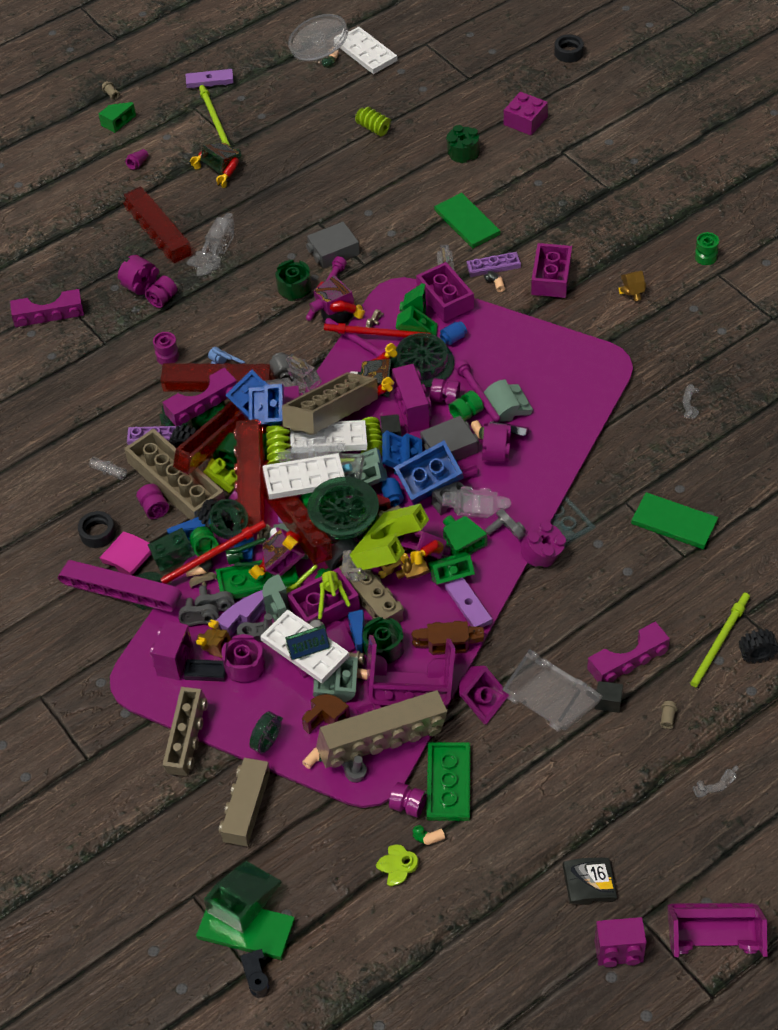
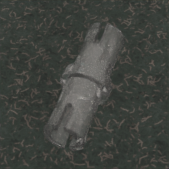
[89,456,127,480]

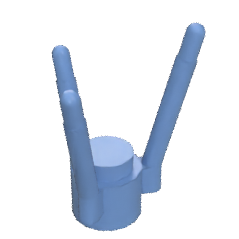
[208,347,245,371]

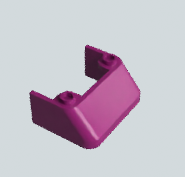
[367,635,455,706]
[668,903,767,957]

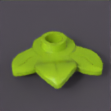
[376,844,419,886]

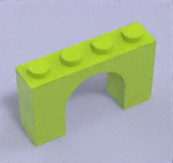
[350,504,429,571]

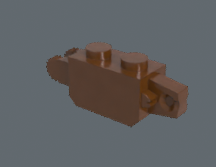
[411,621,484,655]

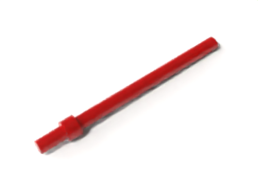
[324,323,431,340]
[160,520,267,584]

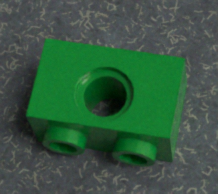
[428,552,475,584]

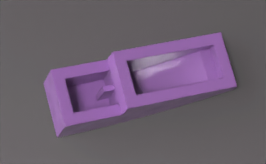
[216,590,265,638]

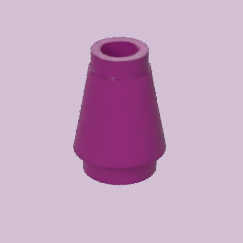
[125,149,149,170]

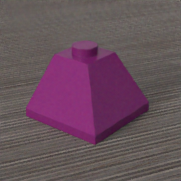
[459,665,509,724]

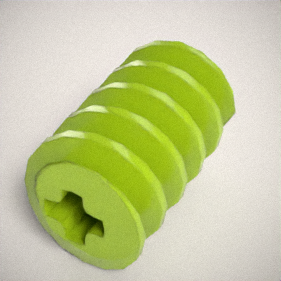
[355,107,391,137]
[361,417,382,456]
[266,425,291,465]

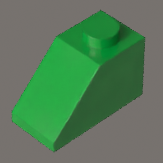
[98,102,136,133]
[400,283,426,314]
[396,305,437,338]

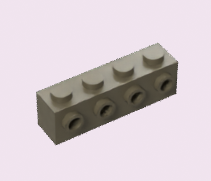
[339,560,404,623]
[162,687,208,776]
[219,758,270,847]

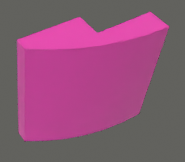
[100,532,155,575]

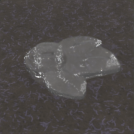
[187,250,221,276]

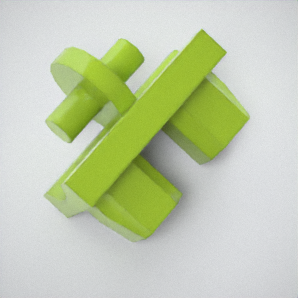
[203,458,240,493]

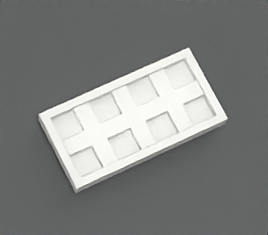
[335,27,398,74]
[290,420,367,453]
[262,453,346,500]
[260,610,349,684]

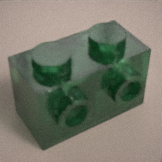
[148,528,196,571]

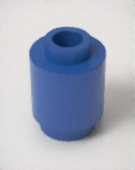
[440,321,467,345]
[381,478,404,507]

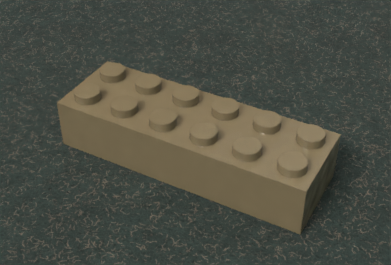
[282,372,378,435]
[124,428,226,520]
[316,690,447,768]

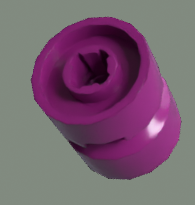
[145,276,178,308]
[153,332,179,365]
[430,378,460,404]
[136,483,169,519]
[389,782,427,818]

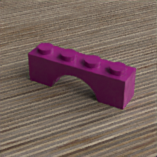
[10,289,84,327]
[162,367,237,427]
[587,621,670,683]

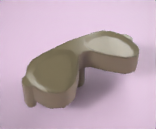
[366,309,384,328]
[189,572,217,588]

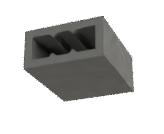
[306,221,360,269]
[420,416,479,462]

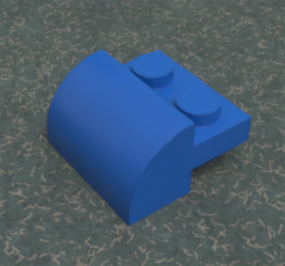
[226,370,268,419]
[249,384,284,426]
[382,430,422,475]

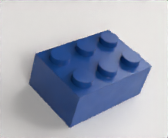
[394,440,464,505]

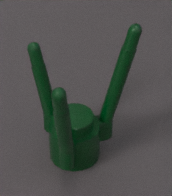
[226,537,267,568]

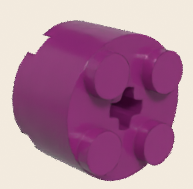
[118,255,159,295]
[482,423,511,462]
[521,521,566,567]
[222,634,265,682]

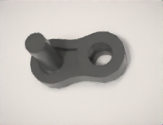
[485,508,526,541]
[195,585,235,611]
[179,598,219,626]
[237,613,273,641]
[342,756,367,783]

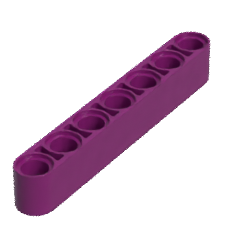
[58,560,182,612]

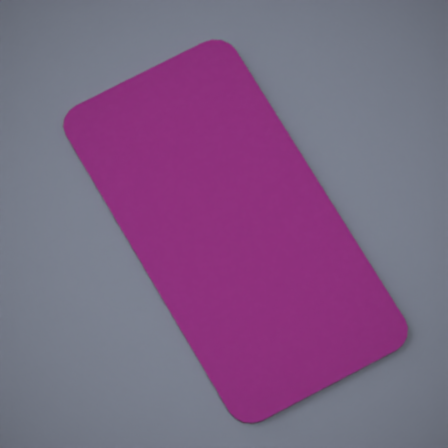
[110,277,633,808]

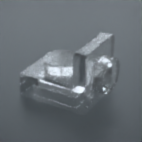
[342,550,367,582]

